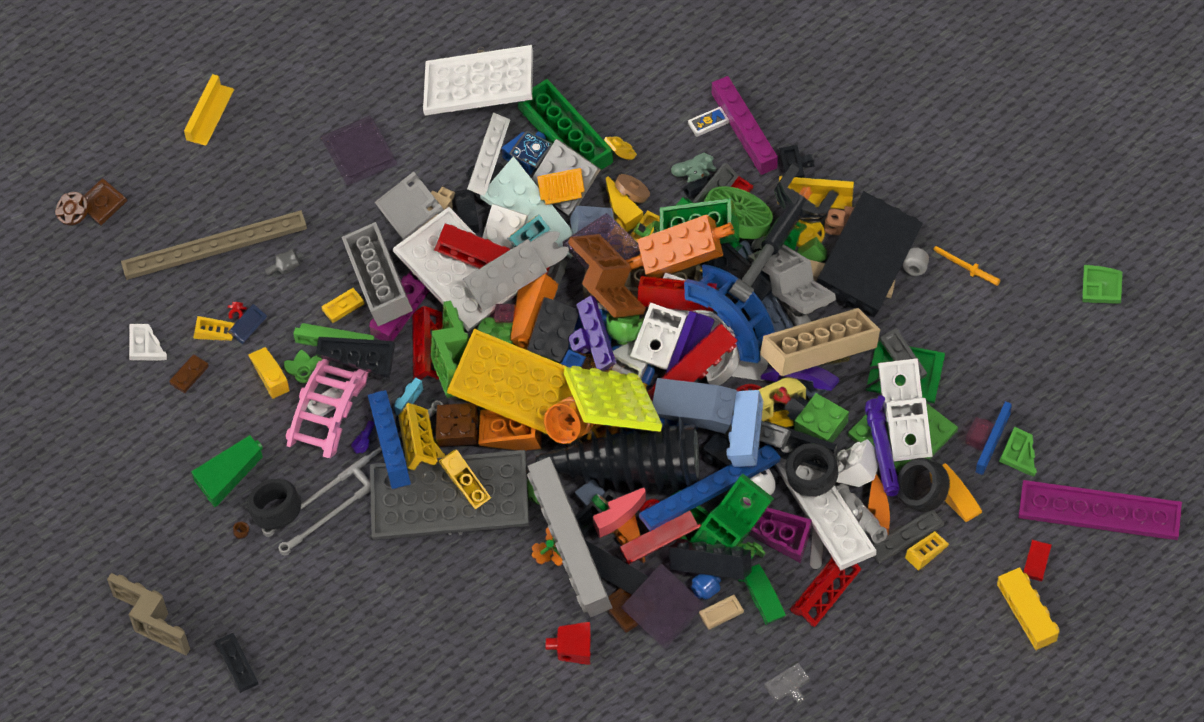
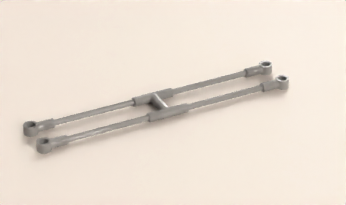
[262,401,443,555]

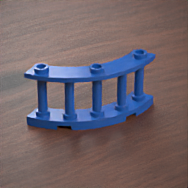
[684,264,775,363]

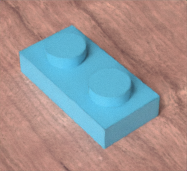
[394,378,423,416]

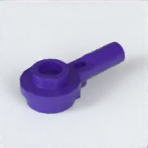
[351,421,375,454]

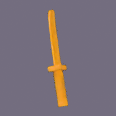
[933,246,1000,286]

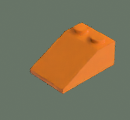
[478,410,542,451]

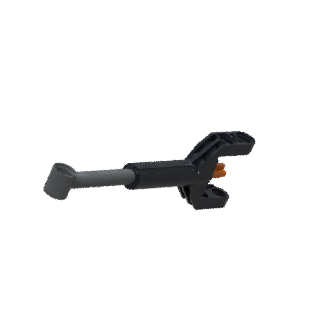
[729,161,839,303]

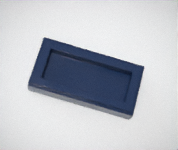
[228,304,267,344]

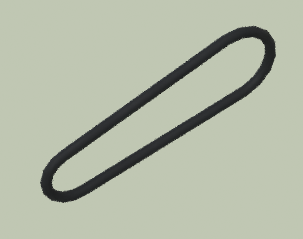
[836,366,880,406]

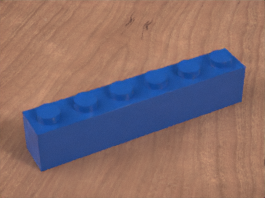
[368,390,411,489]

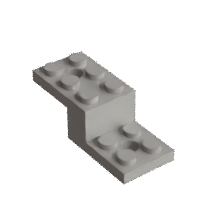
[748,244,836,314]

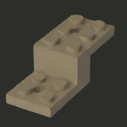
[107,573,190,655]

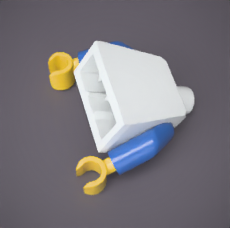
[595,341,655,391]

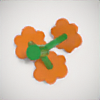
[532,527,563,566]

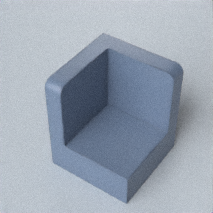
[575,479,605,508]

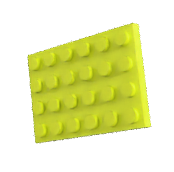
[564,366,662,432]

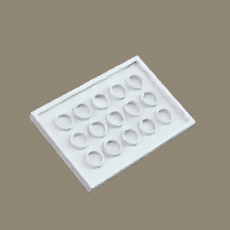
[423,45,533,115]
[393,207,518,332]

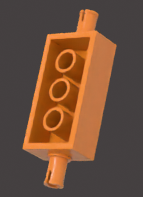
[626,215,735,278]

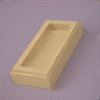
[699,595,744,630]

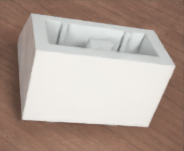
[836,439,879,487]

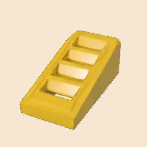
[193,316,235,341]
[905,531,949,570]

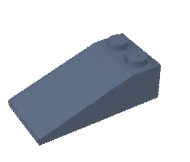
[652,378,737,434]

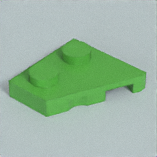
[999,427,1036,477]

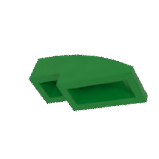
[744,564,786,625]

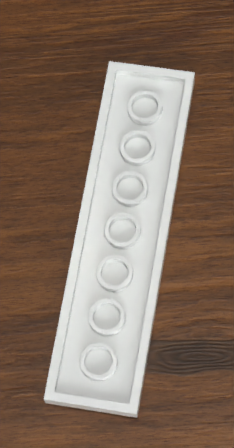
[774,446,876,570]

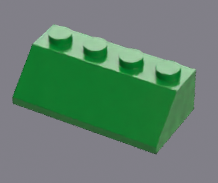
[660,198,739,244]

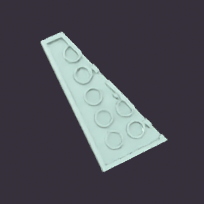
[480,156,576,259]

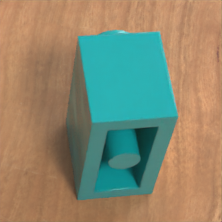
[507,215,551,247]

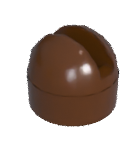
[233,521,249,539]

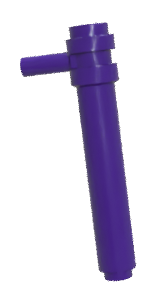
[864,395,900,496]

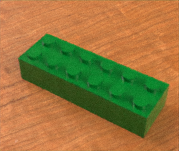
[518,79,613,171]

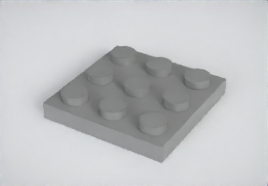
[532,139,601,216]

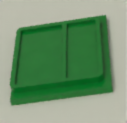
[866,340,945,404]

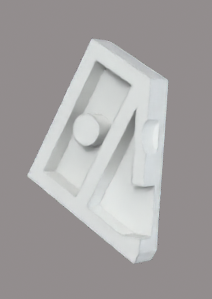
[129,324,167,361]

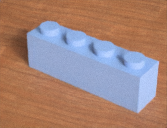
[727,390,764,467]

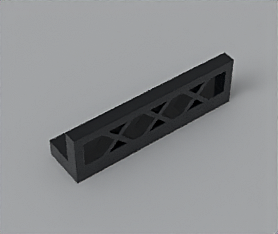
[758,421,837,473]

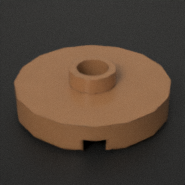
[615,174,650,203]

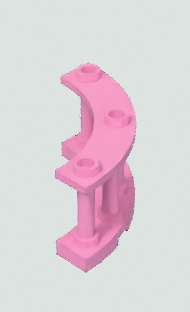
[286,359,368,458]

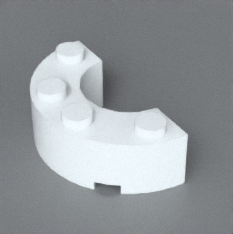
[695,310,740,385]

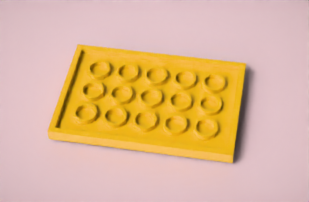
[447,329,572,434]

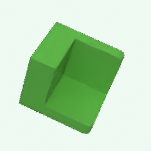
[797,237,827,262]

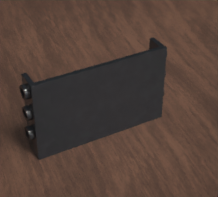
[816,191,923,318]

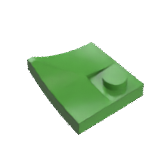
[1083,265,1122,303]

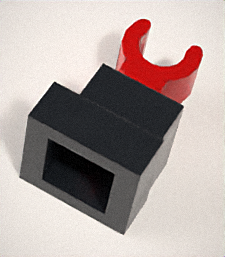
[773,387,809,421]

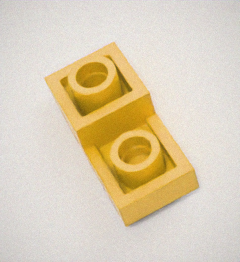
[604,136,637,160]

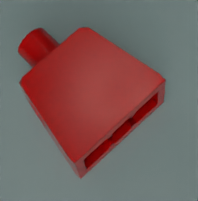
[546,622,591,665]

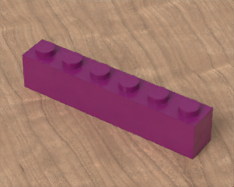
[712,76,778,175]

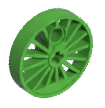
[704,186,773,239]

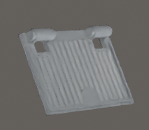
[375,172,444,240]

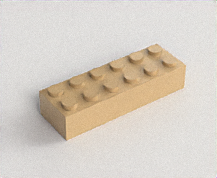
[760,308,880,376]

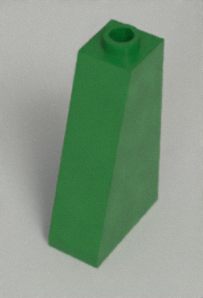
[191,435,263,508]

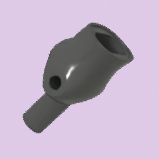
[265,249,301,275]

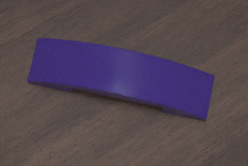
[760,366,839,391]

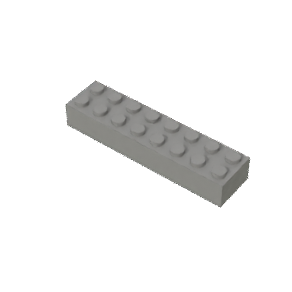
[527,457,613,617]

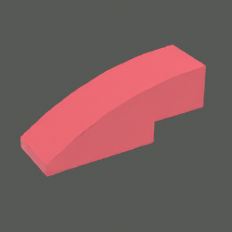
[593,488,646,538]

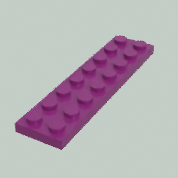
[1018,480,1182,540]

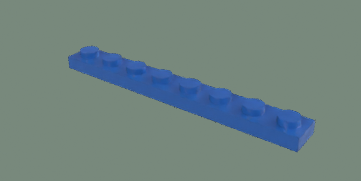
[639,445,781,531]

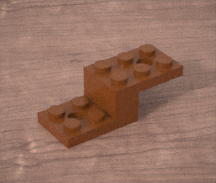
[568,234,646,318]

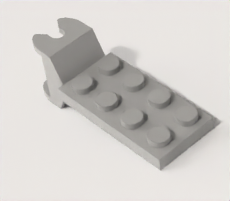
[463,231,569,311]

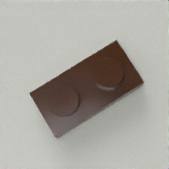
[169,354,209,393]

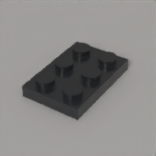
[526,297,579,364]

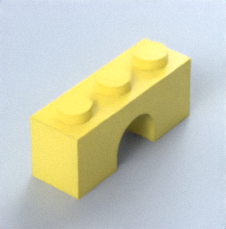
[759,377,806,421]

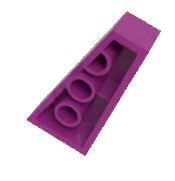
[744,501,812,563]

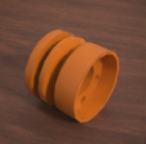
[544,396,595,444]

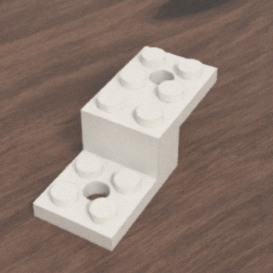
[630,273,689,370]
[878,358,933,461]

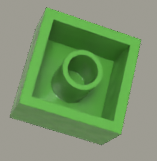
[794,393,849,443]

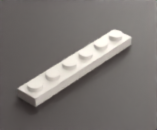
[467,113,510,196]

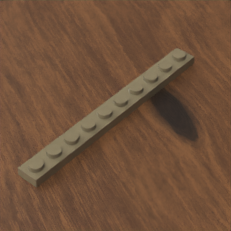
[121,210,307,280]

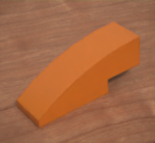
[868,474,890,535]

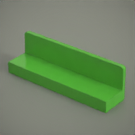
[294,323,374,346]

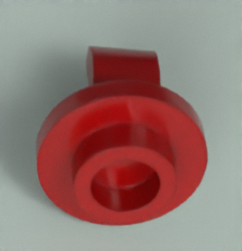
[228,302,247,319]

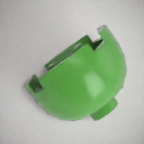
[606,312,644,345]

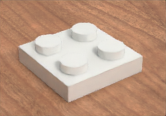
[482,204,529,249]

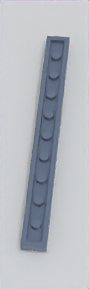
[738,240,827,400]

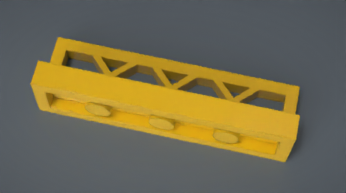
[398,403,438,470]

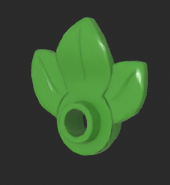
[284,350,322,383]

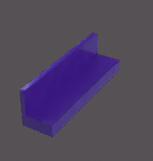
[666,311,715,373]

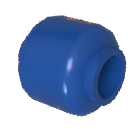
[691,574,721,600]

